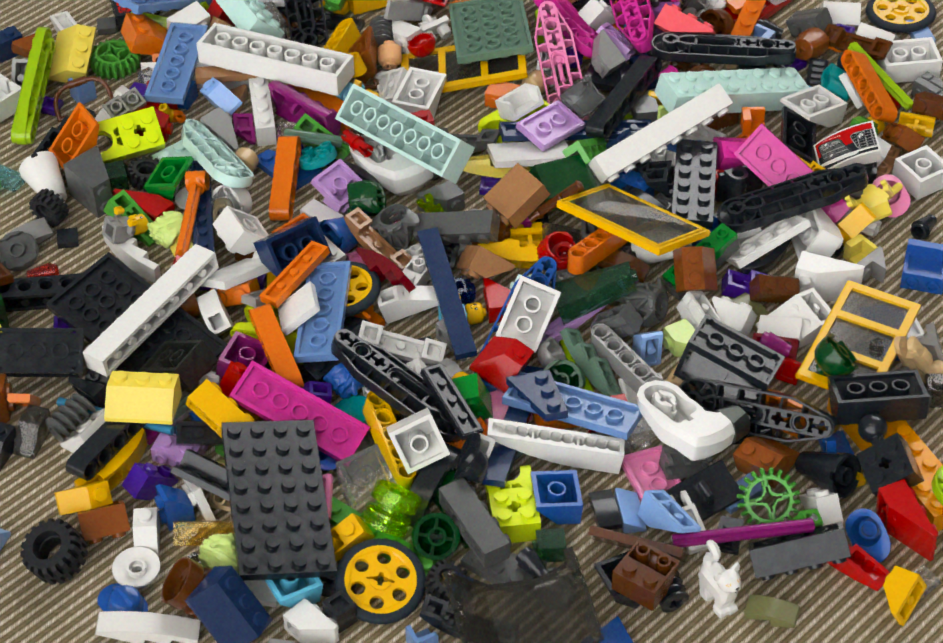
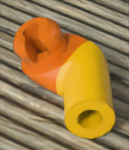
[159,103,186,124]

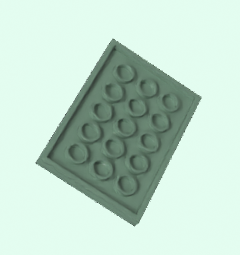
[448,0,534,64]

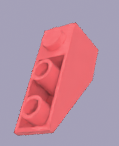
[654,3,716,34]

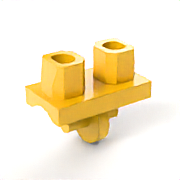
[898,111,936,138]
[510,222,548,247]

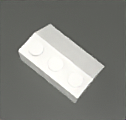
[877,37,943,83]

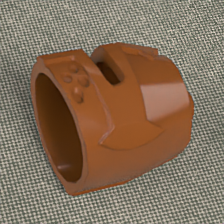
[795,27,830,60]

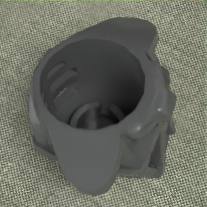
[560,76,605,117]
[370,204,420,251]
[623,278,669,328]

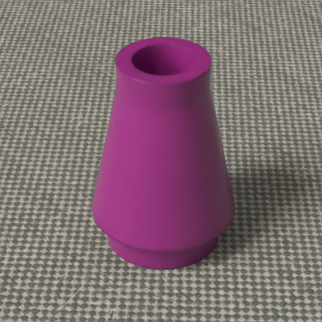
[759,331,792,357]

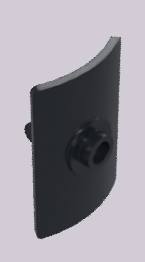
[666,460,744,522]

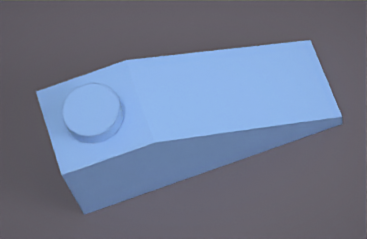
[637,489,701,533]

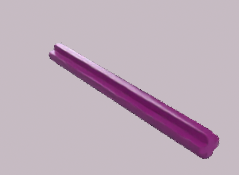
[672,518,815,547]

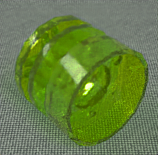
[360,479,422,537]

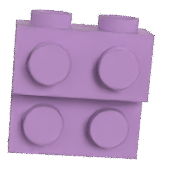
[596,21,635,63]
[311,159,363,214]
[150,423,209,466]

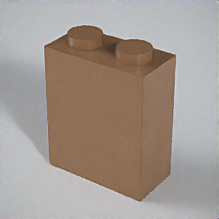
[483,163,550,229]

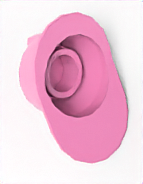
[873,174,911,218]

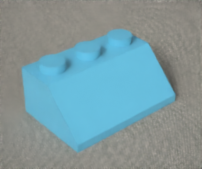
[265,577,323,608]

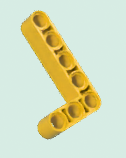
[323,18,367,79]
[362,391,417,492]

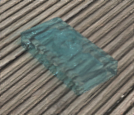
[0,164,25,192]

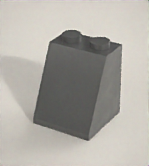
[63,146,112,218]

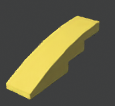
[463,155,532,178]

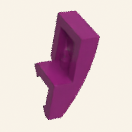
[232,113,256,145]

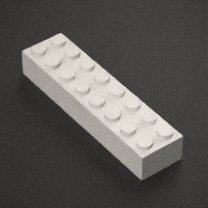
[197,23,354,96]

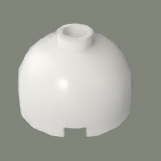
[212,184,252,214]

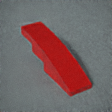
[818,526,891,591]

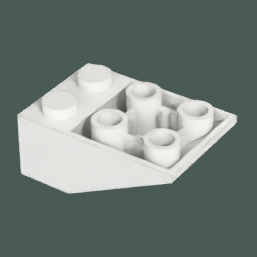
[755,288,838,349]

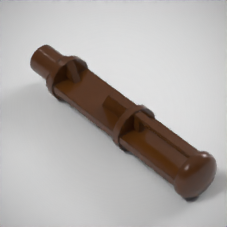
[528,180,584,223]

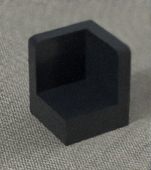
[322,589,358,634]

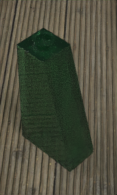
[555,261,639,324]

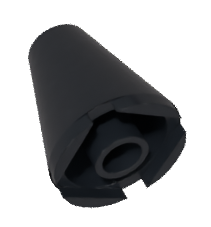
[795,451,861,498]

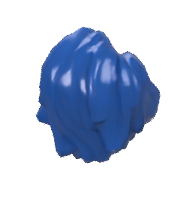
[323,362,364,399]

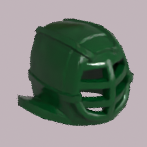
[347,180,386,216]

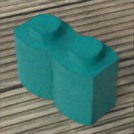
[821,63,849,102]

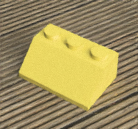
[48,24,96,83]
[104,371,182,425]

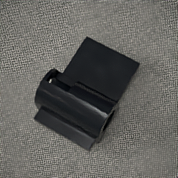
[716,165,763,202]

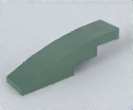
[560,328,621,396]

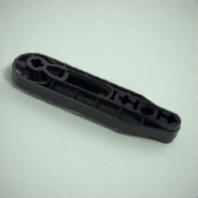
[284,0,329,48]
[651,32,796,66]
[717,163,868,233]
[331,329,461,443]
[679,377,839,442]

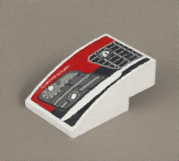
[813,120,882,169]

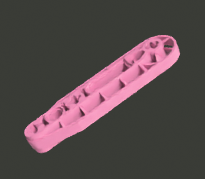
[534,1,589,120]

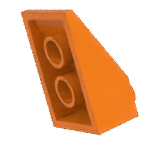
[120,13,168,55]
[48,102,100,170]

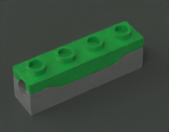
[662,223,740,301]

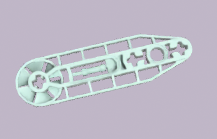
[181,119,254,188]

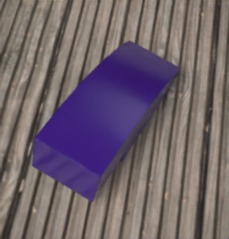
[721,269,768,298]

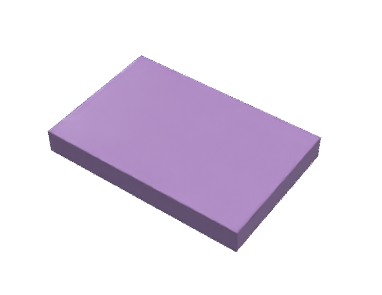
[515,100,586,151]

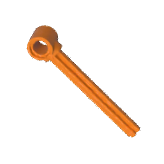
[175,170,210,256]

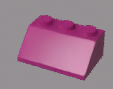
[713,137,747,170]

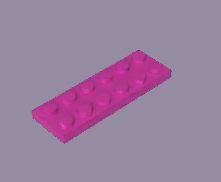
[734,123,851,224]
[229,360,370,466]

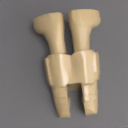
[894,336,943,384]

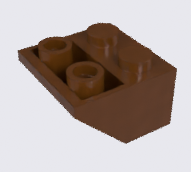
[611,539,681,611]

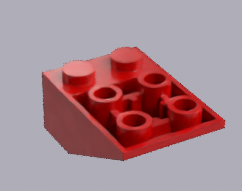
[876,479,939,561]

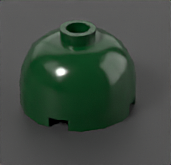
[814,333,859,376]
[543,360,586,389]
[411,513,460,560]

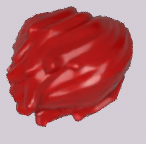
[537,231,576,271]

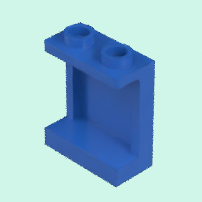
[900,238,943,295]

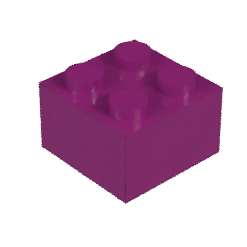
[215,331,271,379]

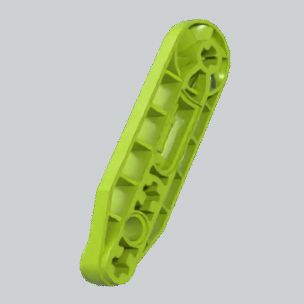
[11,27,55,145]

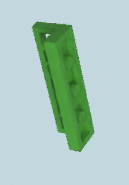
[562,138,607,164]

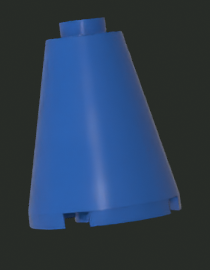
[319,217,359,254]

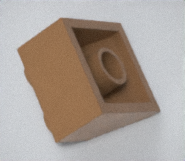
[456,245,515,280]

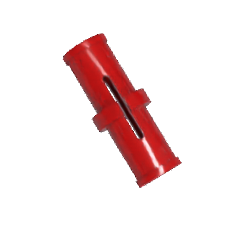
[341,129,373,157]

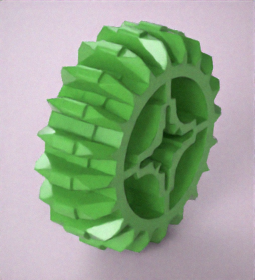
[90,38,141,80]
[736,467,801,525]

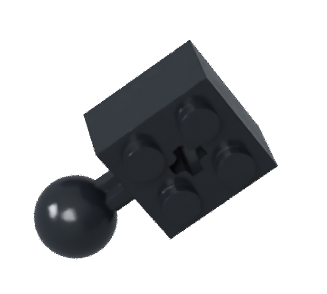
[856,413,924,497]

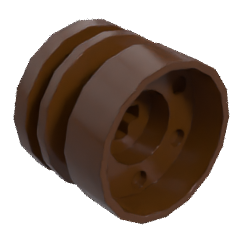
[161,556,212,620]

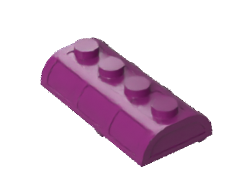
[268,80,341,135]

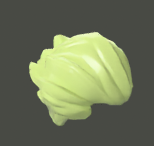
[147,211,183,249]
[198,533,238,572]

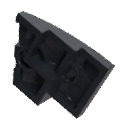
[635,159,675,196]

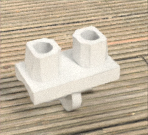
[419,14,451,40]

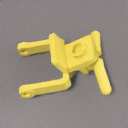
[845,179,903,224]

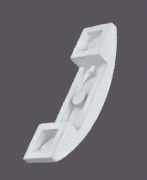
[358,320,447,364]

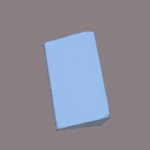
[614,488,647,534]

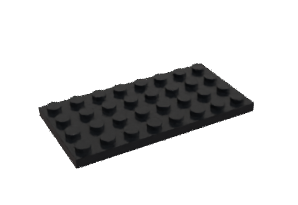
[45,252,227,391]
[221,420,337,581]

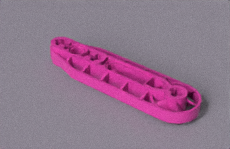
[533,0,598,58]
[609,0,655,53]

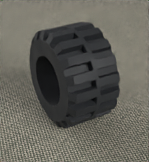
[20,518,88,585]

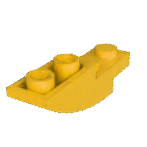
[478,238,539,269]
[74,428,148,491]

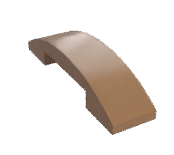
[344,207,412,271]

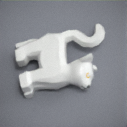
[698,540,741,619]

